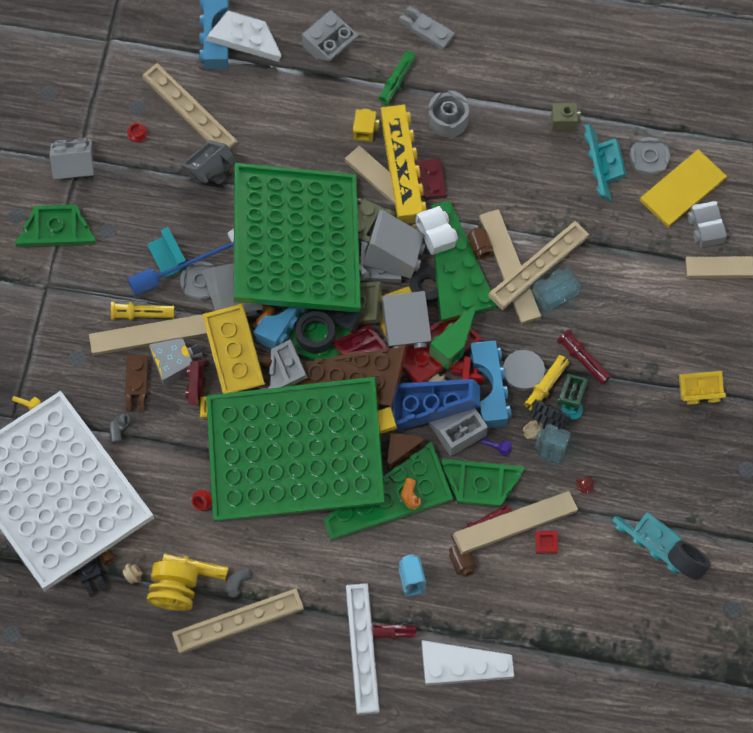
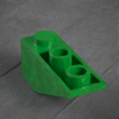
[429,306,476,370]

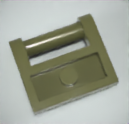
[357,199,396,246]

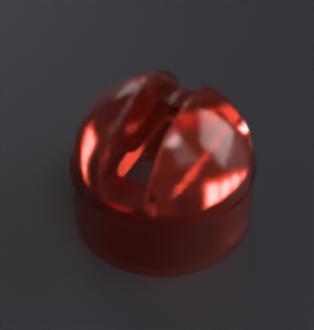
[576,476,594,493]

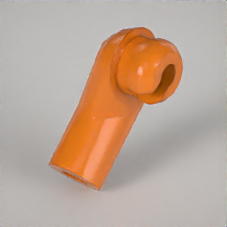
[251,305,276,329]
[401,478,421,509]

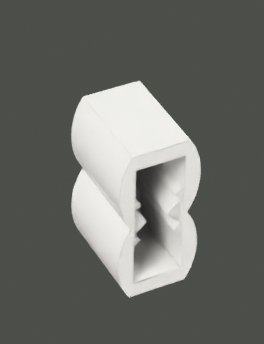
[415,206,458,255]

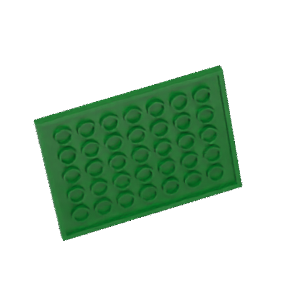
[233,163,361,312]
[206,377,385,522]

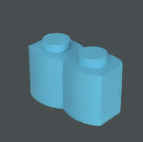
[399,555,426,597]

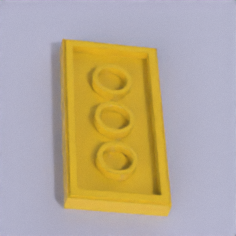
[640,149,727,228]
[202,303,265,394]

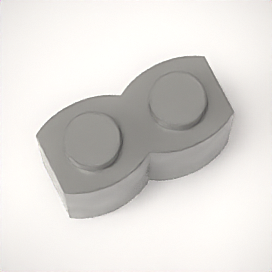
[688,201,727,248]

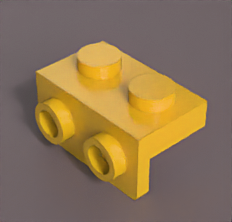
[679,371,726,404]

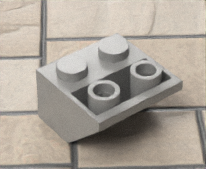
[302,10,359,61]
[50,138,94,179]
[428,409,488,457]

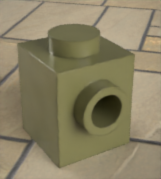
[551,103,581,131]

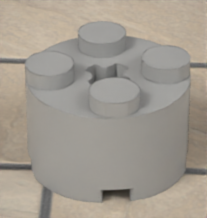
[428,91,469,139]

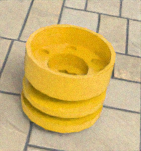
[147,561,198,611]

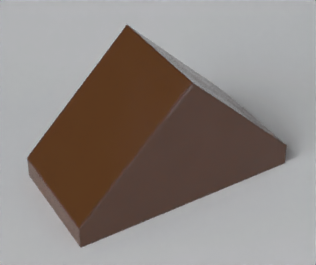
[387,433,424,472]

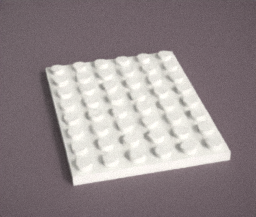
[0,391,154,592]

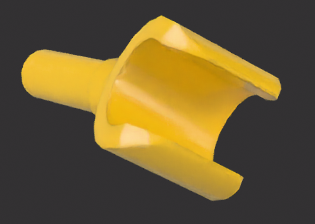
[12,396,41,410]

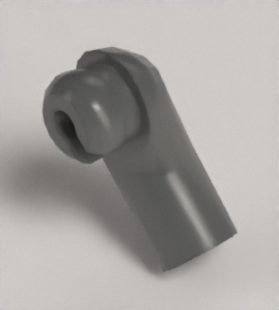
[110,413,130,444]
[225,568,251,598]

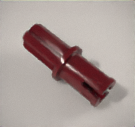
[373,622,417,640]

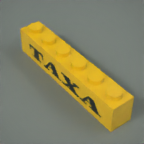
[381,105,426,224]

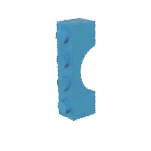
[200,0,229,69]
[254,307,309,349]
[470,340,511,428]

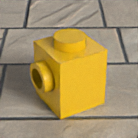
[353,109,380,142]

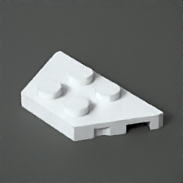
[206,11,281,62]

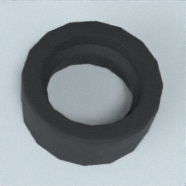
[296,311,335,353]
[667,541,711,580]

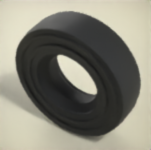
[409,266,438,304]

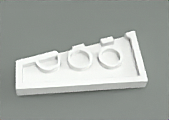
[422,641,514,686]

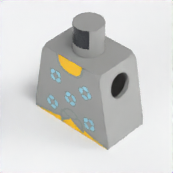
[149,338,202,387]

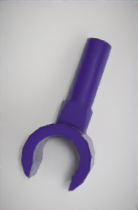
[481,438,512,456]

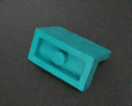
[148,227,187,279]

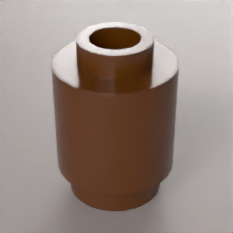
[467,227,493,259]
[449,544,477,577]

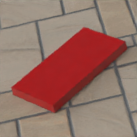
[402,319,482,383]

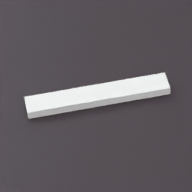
[346,583,379,715]

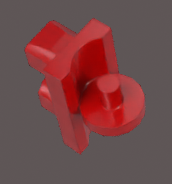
[451,357,484,385]

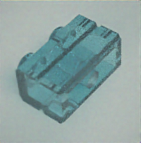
[532,268,581,313]
[535,424,570,465]

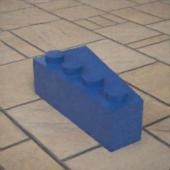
[391,379,480,432]

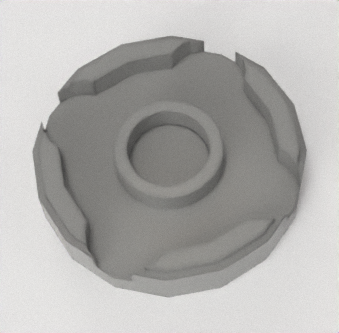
[629,137,670,176]
[180,261,215,301]
[503,350,545,391]

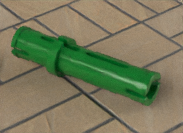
[378,50,416,105]

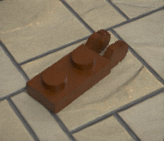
[125,355,148,412]

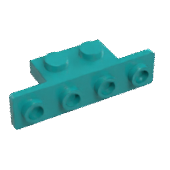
[584,124,627,202]
[612,512,682,574]

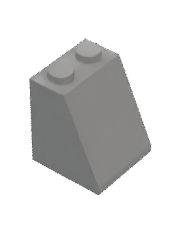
[363,210,425,279]
[202,264,263,317]
[381,291,431,349]

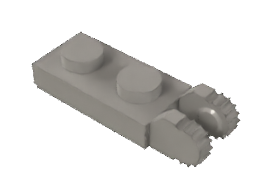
[399,6,455,50]

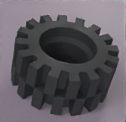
[529,400,570,432]

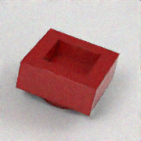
[535,531,558,554]

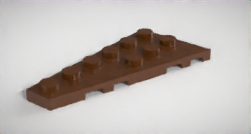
[292,345,408,408]

